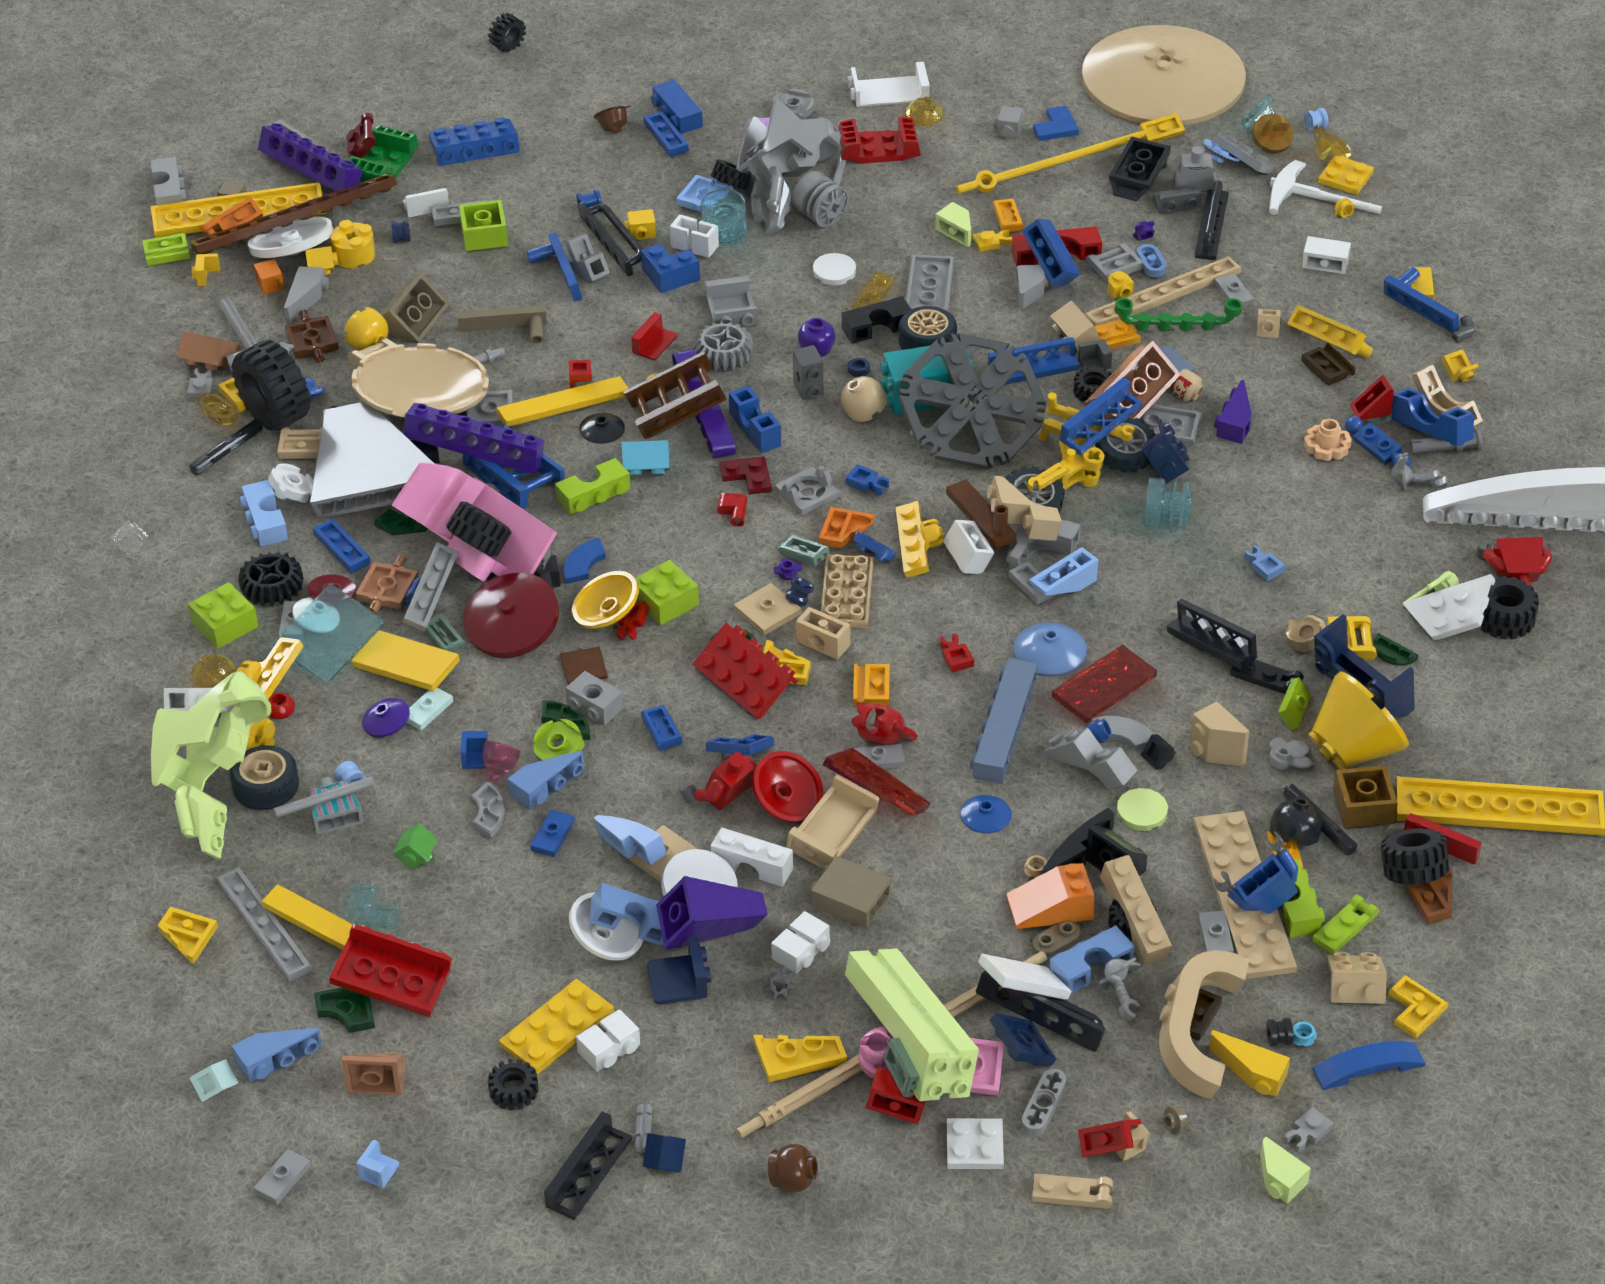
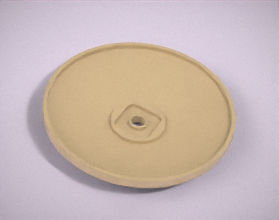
[1082,25,1246,125]

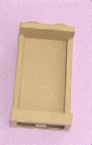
[786,774,879,869]

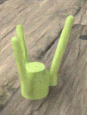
[1402,571,1459,606]

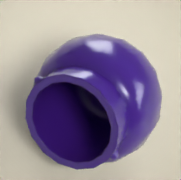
[798,318,835,357]

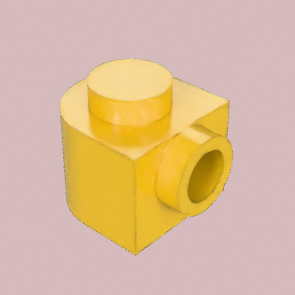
[1107,271,1134,300]

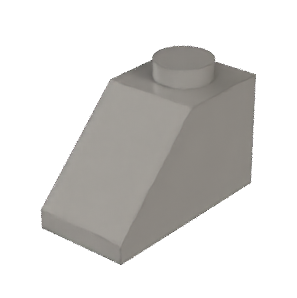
[1017,265,1049,309]

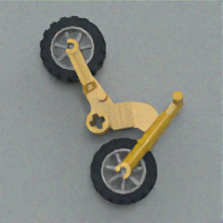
[1005,392,1155,514]

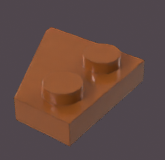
[1404,867,1453,924]

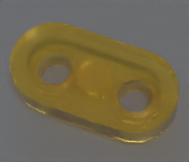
[199,393,238,425]

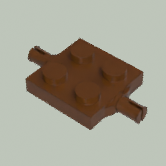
[285,310,339,363]

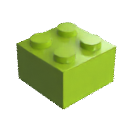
[459,200,508,251]
[635,560,699,626]
[188,582,258,649]

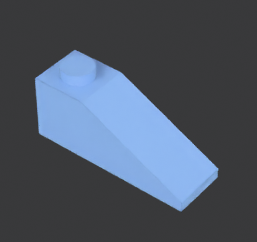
[1029,547,1099,596]

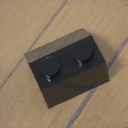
[1086,825,1147,877]

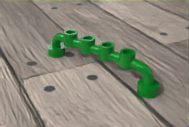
[1114,298,1243,332]

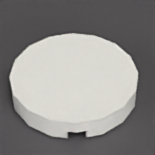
[813,253,856,286]

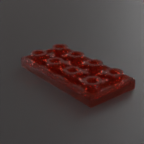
[1052,644,1157,724]

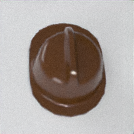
[594,105,631,133]

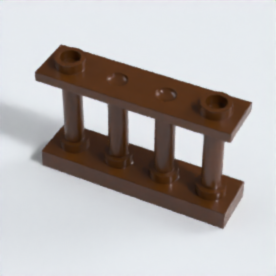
[623,351,727,439]

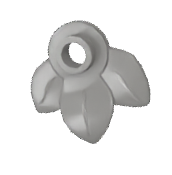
[1269,737,1314,770]

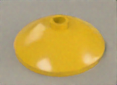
[572,571,639,629]

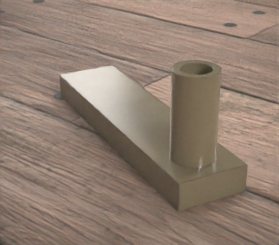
[457,305,547,343]

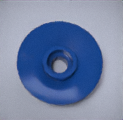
[960,795,1012,833]

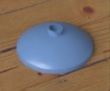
[1013,622,1087,676]

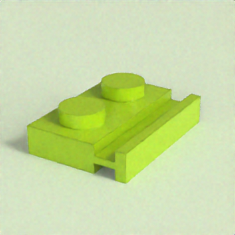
[142,233,190,266]

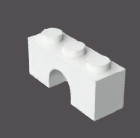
[711,827,793,887]

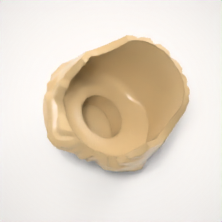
[1286,615,1326,653]

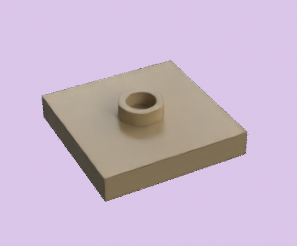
[734,583,802,636]
[629,825,697,882]

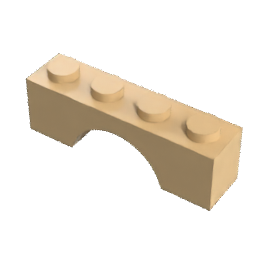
[1100,855,1172,966]

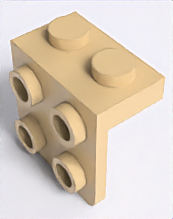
[1327,952,1387,1004]

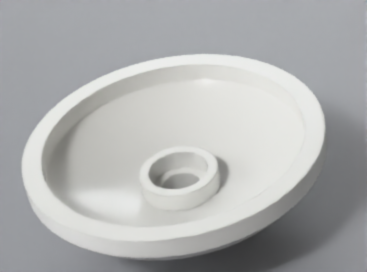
[569,892,643,961]

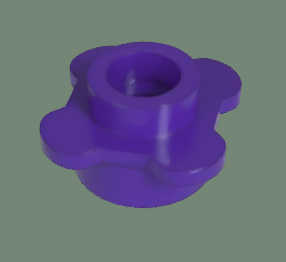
[1133,221,1155,241]
[774,558,802,580]

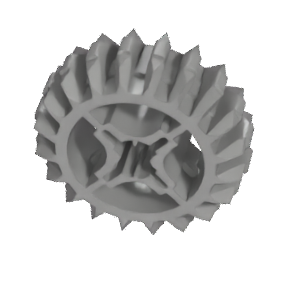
[693,322,754,371]

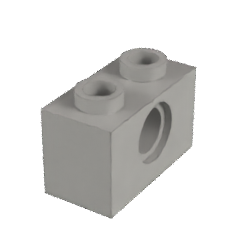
[566,671,624,725]

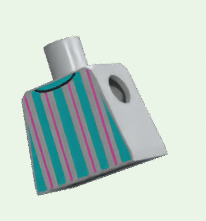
[311,777,364,835]

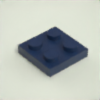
[989,1013,1057,1067]

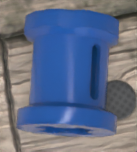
[576,189,602,208]

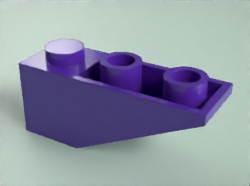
[1214,380,1252,444]

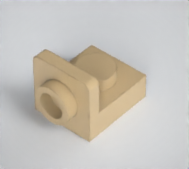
[1256,309,1281,338]

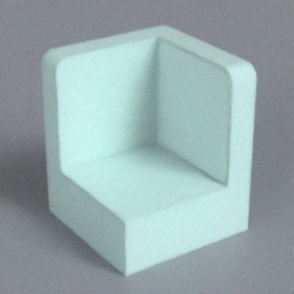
[190,1059,238,1102]

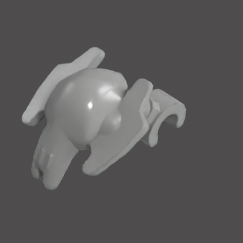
[1391,453,1447,492]
[1099,957,1141,1021]

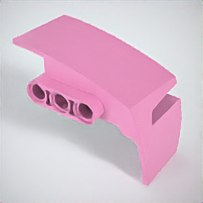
[392,463,557,582]

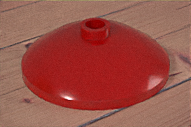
[752,751,824,823]

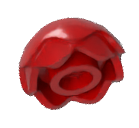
[268,692,296,719]

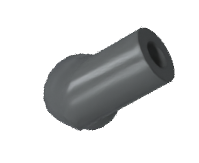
[1451,315,1474,343]

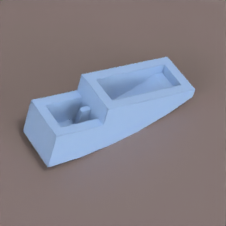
[594,815,667,865]

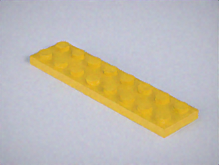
[151,182,326,238]
[1396,776,1605,836]

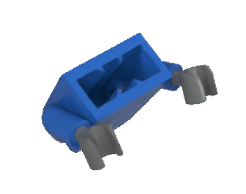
[1214,832,1298,914]

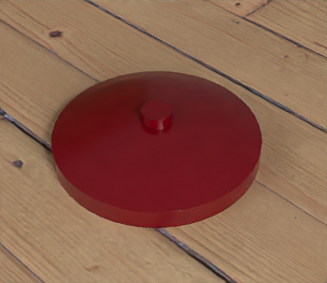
[463,573,559,658]

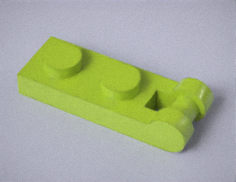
[1312,894,1379,955]

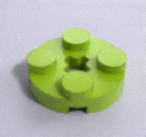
[533,719,585,761]

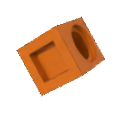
[253,259,284,295]

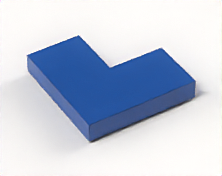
[1033,106,1079,141]
[706,734,774,756]

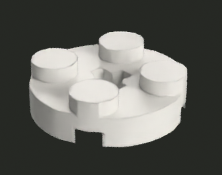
[268,464,314,503]

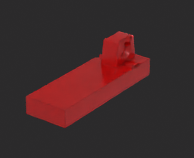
[1404,813,1482,865]

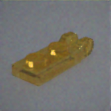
[852,271,896,310]

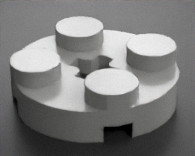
[773,89,814,120]

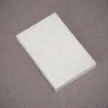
[978,954,1072,1000]

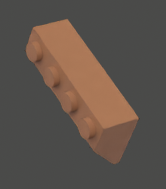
[1085,340,1181,419]

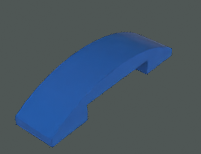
[1313,1041,1426,1090]

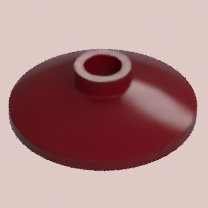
[308,574,356,605]

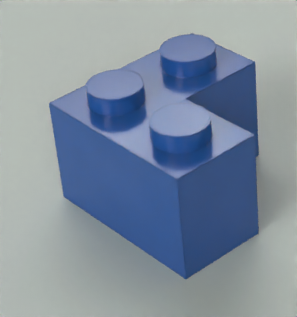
[641,244,700,293]

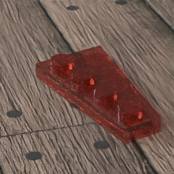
[823,747,930,816]

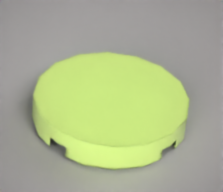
[1117,788,1168,831]

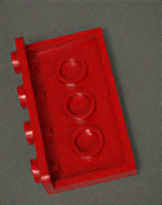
[693,622,799,719]
[329,924,452,1017]

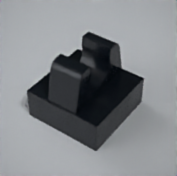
[1141,734,1176,769]

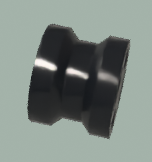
[1266,1017,1294,1047]

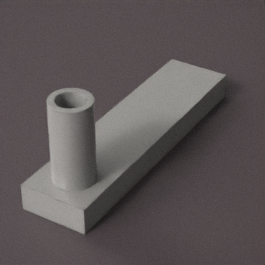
[402,542,458,632]

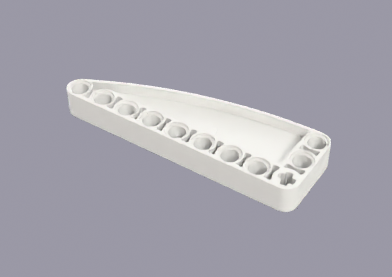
[1423,467,1605,532]

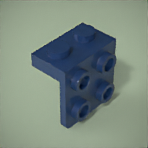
[1140,419,1190,484]
[647,936,711,1004]

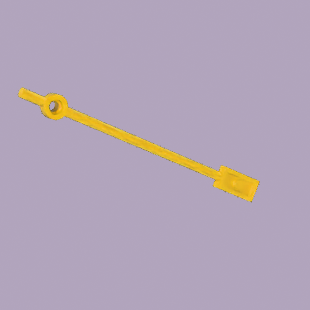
[955,113,1185,194]

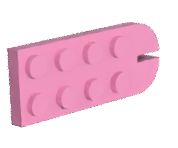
[859,1027,1004,1096]

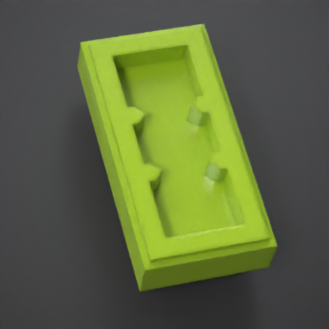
[1278,677,1312,729]

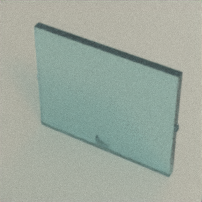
[272,583,385,684]

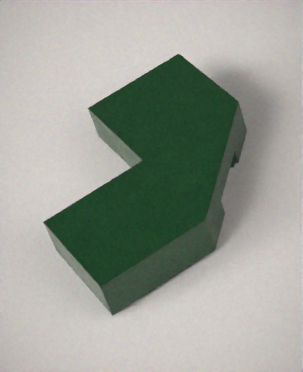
[374,509,428,535]

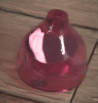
[482,741,521,781]

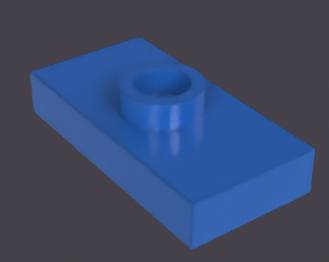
[641,705,682,751]
[530,810,575,857]

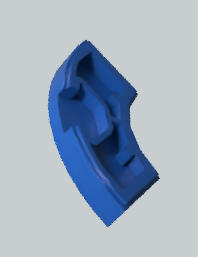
[564,538,606,584]

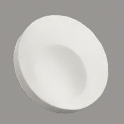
[661,849,738,896]

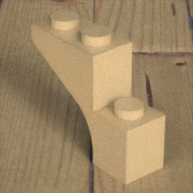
[987,476,1062,541]

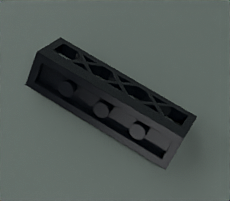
[1167,598,1257,670]
[544,1111,632,1220]

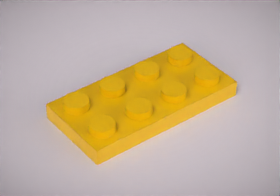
[499,978,614,1075]

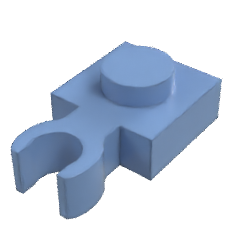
[1244,545,1286,582]

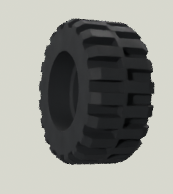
[231,340,311,431]

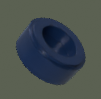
[848,358,870,377]

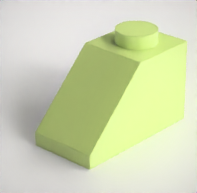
[935,202,971,247]
[1260,1137,1311,1204]

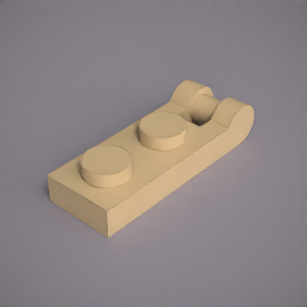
[1032,1173,1113,1209]

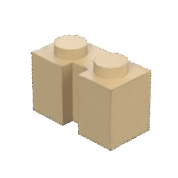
[1050,300,1101,353]

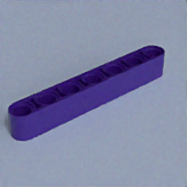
[672,349,736,458]

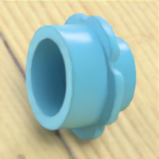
[1293,1022,1317,1047]

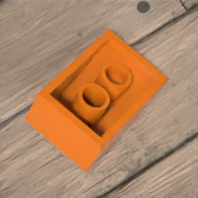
[1006,863,1094,929]

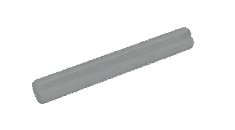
[219,297,257,349]

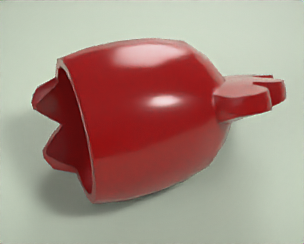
[851,703,918,745]

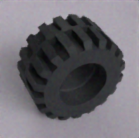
[446,501,512,557]
[1481,576,1539,639]
[1381,829,1450,885]

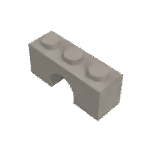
[150,157,187,205]

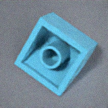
[622,440,670,475]

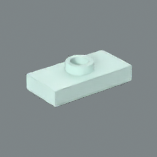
[407,688,453,730]

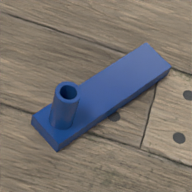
[526,232,583,301]
[1384,267,1459,333]

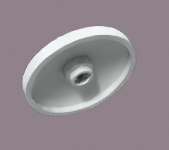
[248,217,333,258]

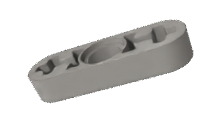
[1022,1069,1066,1136]

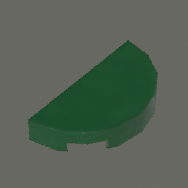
[1374,633,1419,666]

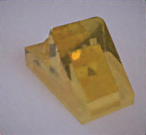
[1314,124,1352,162]

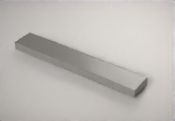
[216,867,312,982]

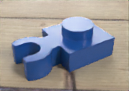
[846,464,889,495]

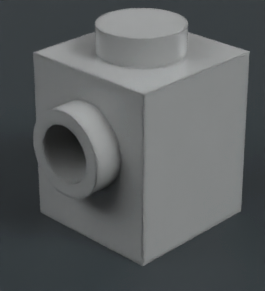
[994,106,1023,138]

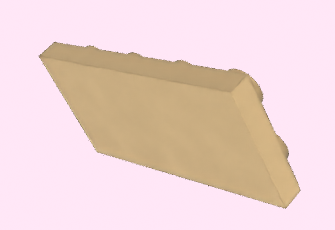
[821,554,874,628]

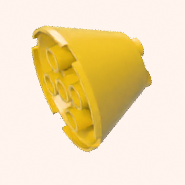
[1308,672,1409,770]

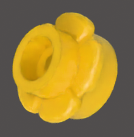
[1335,198,1354,218]

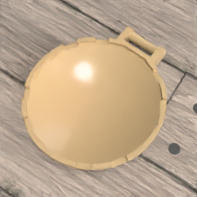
[348,338,489,417]

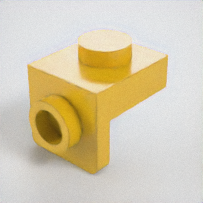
[192,254,221,286]
[1441,349,1479,382]

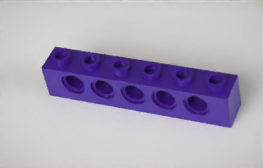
[258,123,362,191]
[404,403,545,474]

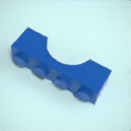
[1392,388,1474,446]

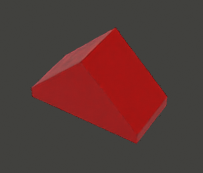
[1349,375,1394,421]

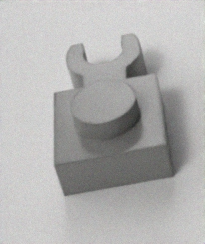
[187,368,213,398]
[1285,1107,1334,1152]

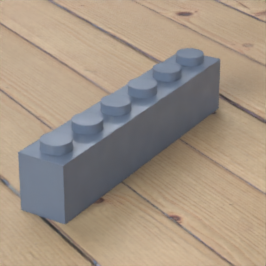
[970,658,1037,784]

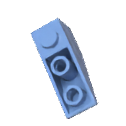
[507,751,584,810]
[232,1028,322,1083]

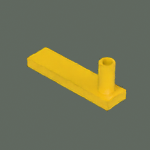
[1287,305,1373,358]

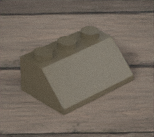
[380,272,450,343]

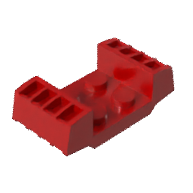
[838,117,921,164]

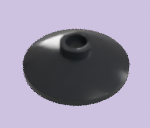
[579,413,625,444]

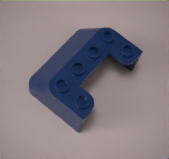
[1314,614,1415,717]

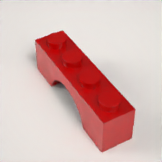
[1011,226,1102,267]

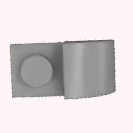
[565,233,610,282]

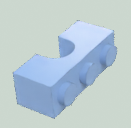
[239,480,288,547]

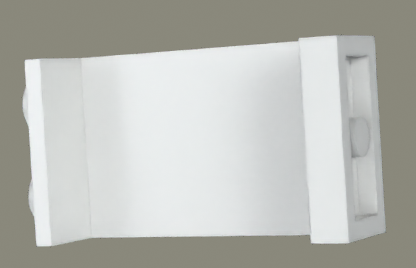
[847,62,930,107]

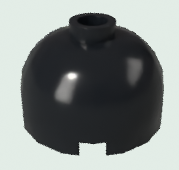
[1269,797,1322,846]

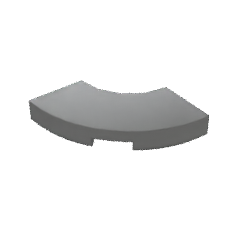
[1091,716,1154,751]
[471,782,505,839]

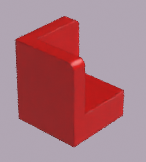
[568,359,592,389]

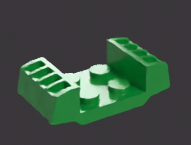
[348,125,419,183]

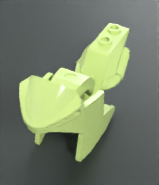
[151,671,271,859]

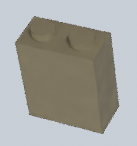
[809,856,892,929]

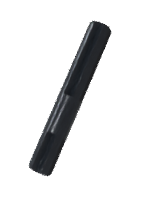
[189,419,263,475]
[1283,784,1358,855]

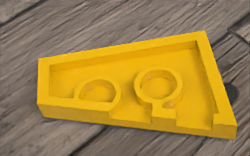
[753,1035,847,1083]

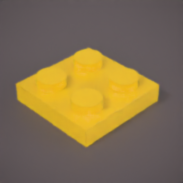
[1318,155,1374,195]

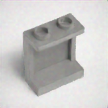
[705,276,758,326]

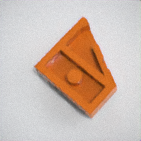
[819,507,875,549]

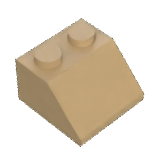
[1190,701,1249,766]

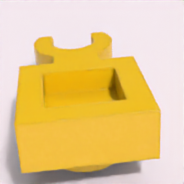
[973,230,1012,252]

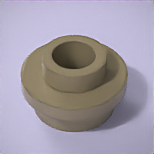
[1163,1106,1188,1134]

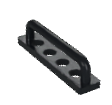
[1195,180,1229,260]
[577,202,643,277]
[976,970,1106,1052]

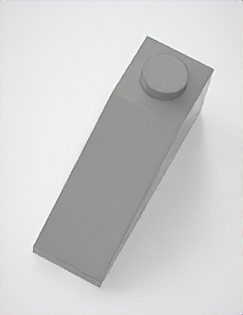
[284,266,329,324]

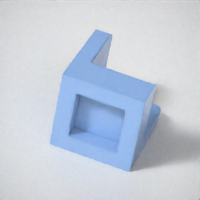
[356,1140,399,1188]

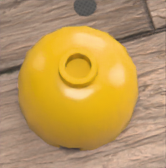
[344,307,389,351]

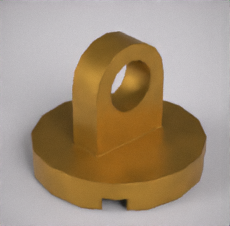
[1252,114,1294,153]

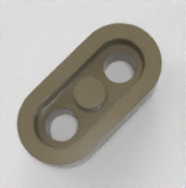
[1032,922,1080,958]

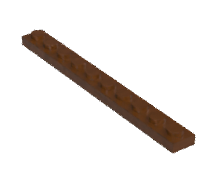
[190,173,397,254]

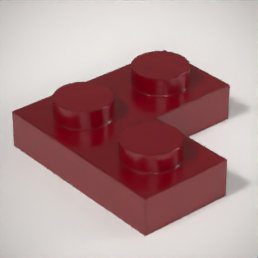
[719,456,772,495]

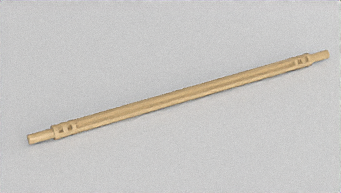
[736,951,1047,1139]

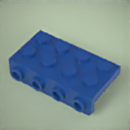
[428,117,520,166]

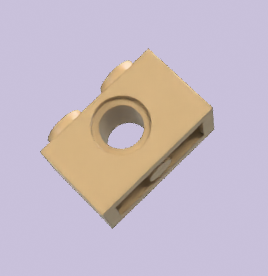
[796,607,850,660]

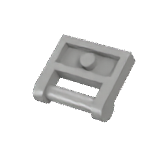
[1085,243,1143,282]

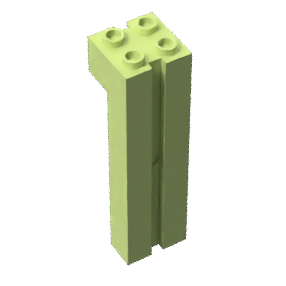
[845,948,979,1101]

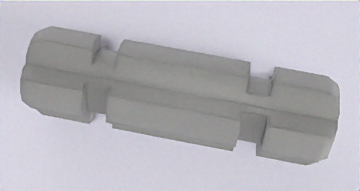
[635,1104,652,1153]

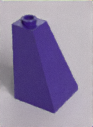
[656,876,768,950]

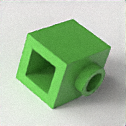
[393,823,438,868]

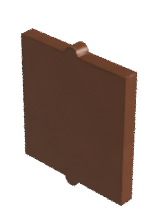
[560,647,608,685]

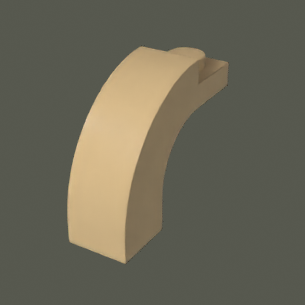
[1412,364,1483,426]

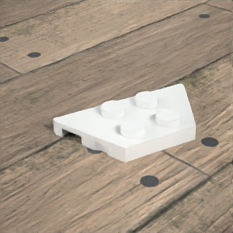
[1403,574,1495,640]

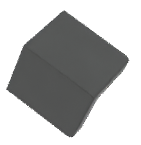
[1078,339,1112,370]

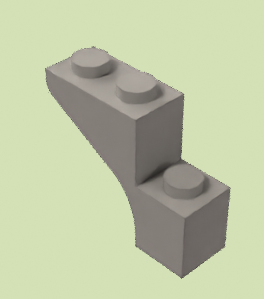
[1043,727,1137,790]

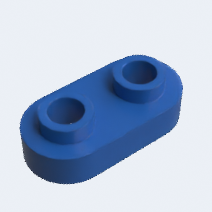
[853,531,896,563]

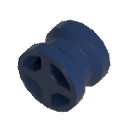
[391,220,410,243]
[785,577,814,606]

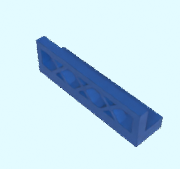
[987,337,1080,385]
[1060,377,1143,456]

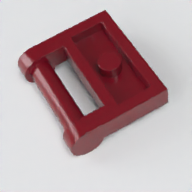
[346,113,375,159]

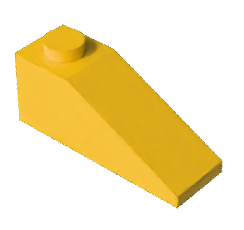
[1209,1030,1290,1097]

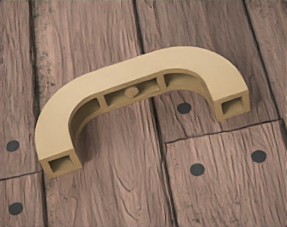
[1159,950,1250,1099]

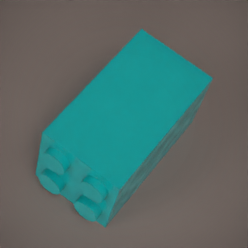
[880,341,974,415]

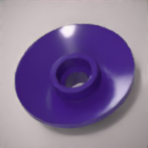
[362,698,410,737]

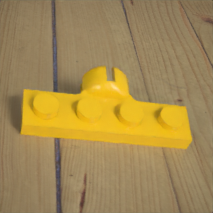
[896,501,944,577]
[233,638,304,708]

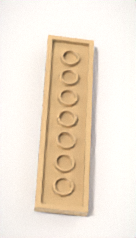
[1193,811,1297,979]

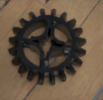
[238,551,304,607]

